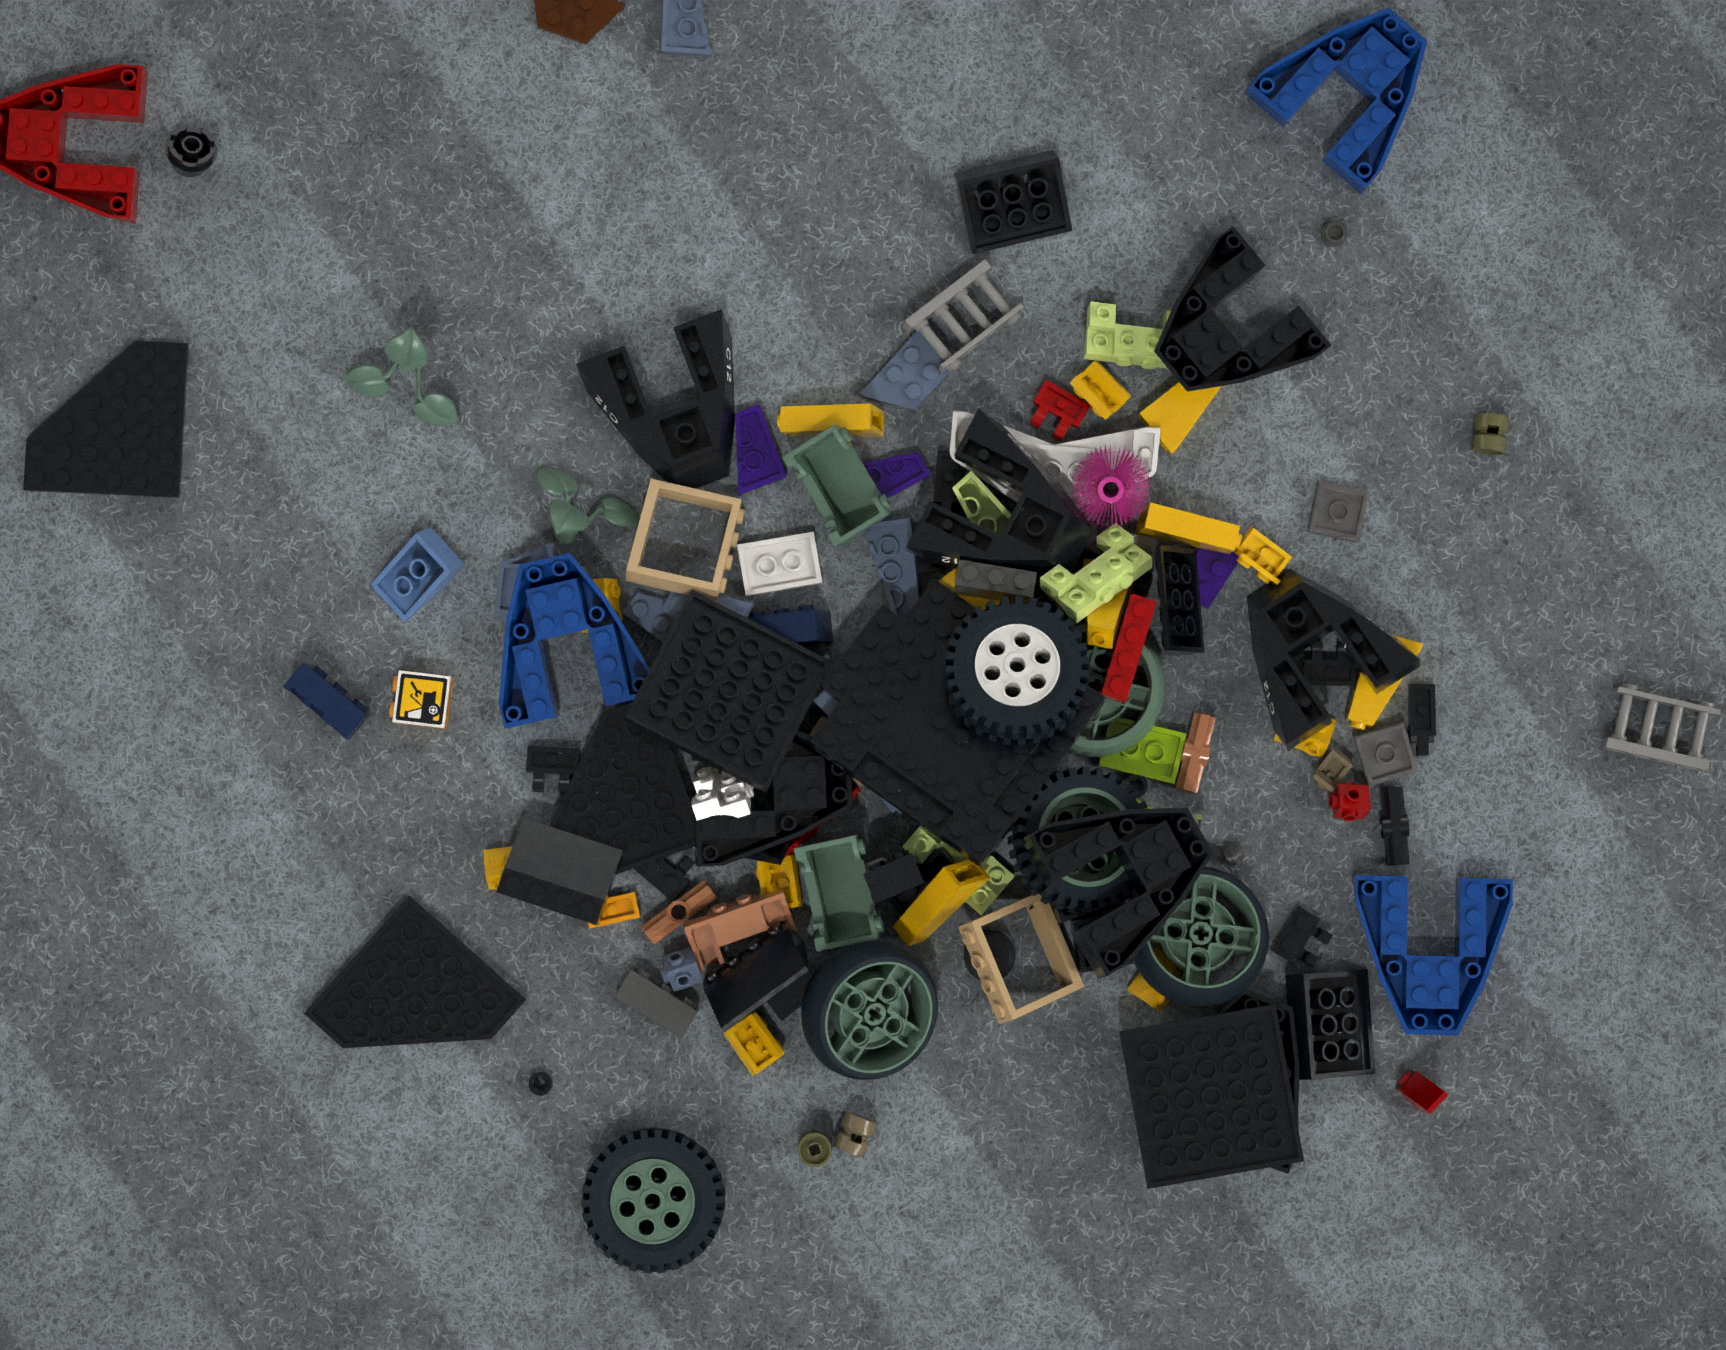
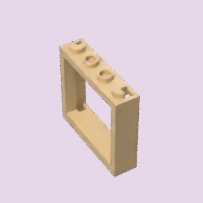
[626,479,745,602]
[958,894,1084,1024]

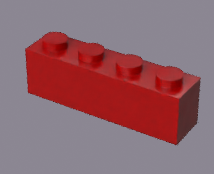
[1100,594,1157,704]

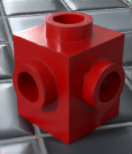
[1328,782,1371,821]

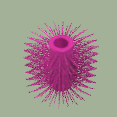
[1072,444,1150,526]

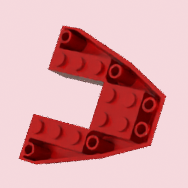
[0,64,148,224]

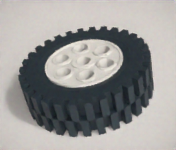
[944,596,1090,746]

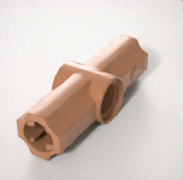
[1175,712,1216,794]
[641,880,717,945]

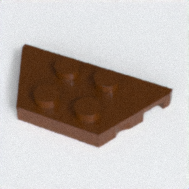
[534,0,626,45]

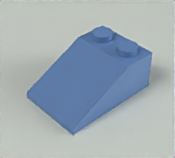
[371,528,465,622]

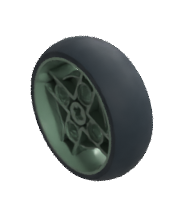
[1133,867,1269,1006]
[801,941,938,1080]

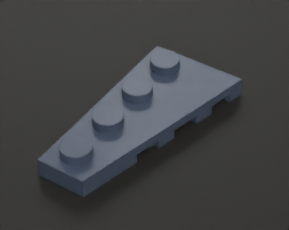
[660,0,712,57]
[864,518,921,619]

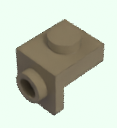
[1312,747,1355,792]

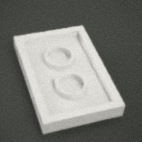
[737,532,822,597]

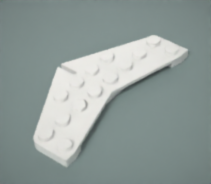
[950,410,1160,509]

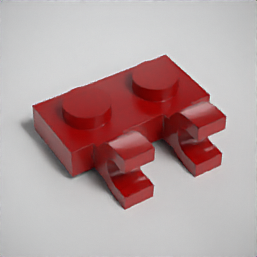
[1030,380,1091,442]

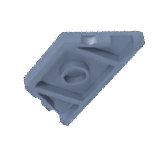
[860,324,949,411]
[495,543,554,643]

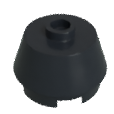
[165,125,217,177]
[963,929,1016,980]

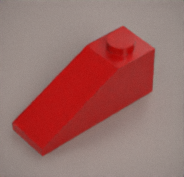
[1396,1070,1448,1114]

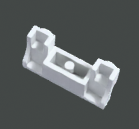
[692,767,754,821]

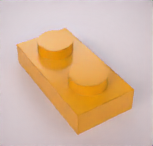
[588,892,641,929]

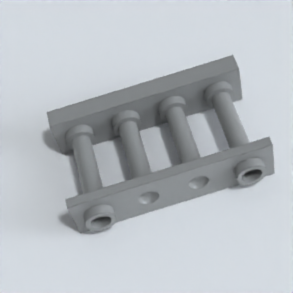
[902,259,1024,374]
[1601,683,1721,772]

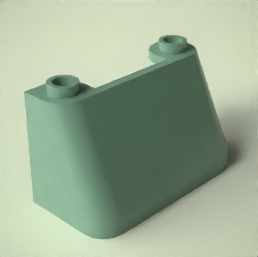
[782,425,892,547]
[794,834,884,952]

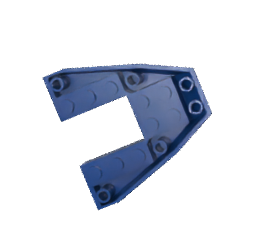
[1245,7,1427,194]
[499,553,650,729]
[1352,875,1513,1036]

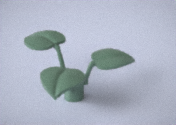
[345,327,459,426]
[536,467,640,544]

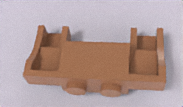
[683,888,798,972]

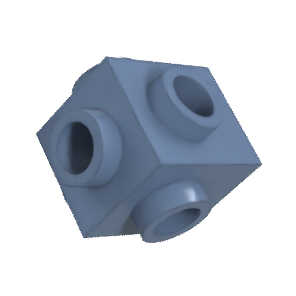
[660,947,703,992]

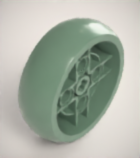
[1040,618,1165,757]

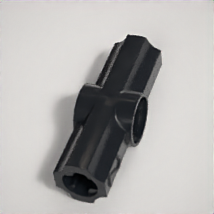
[1379,786,1410,866]

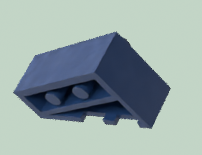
[748,605,833,645]
[283,662,369,740]

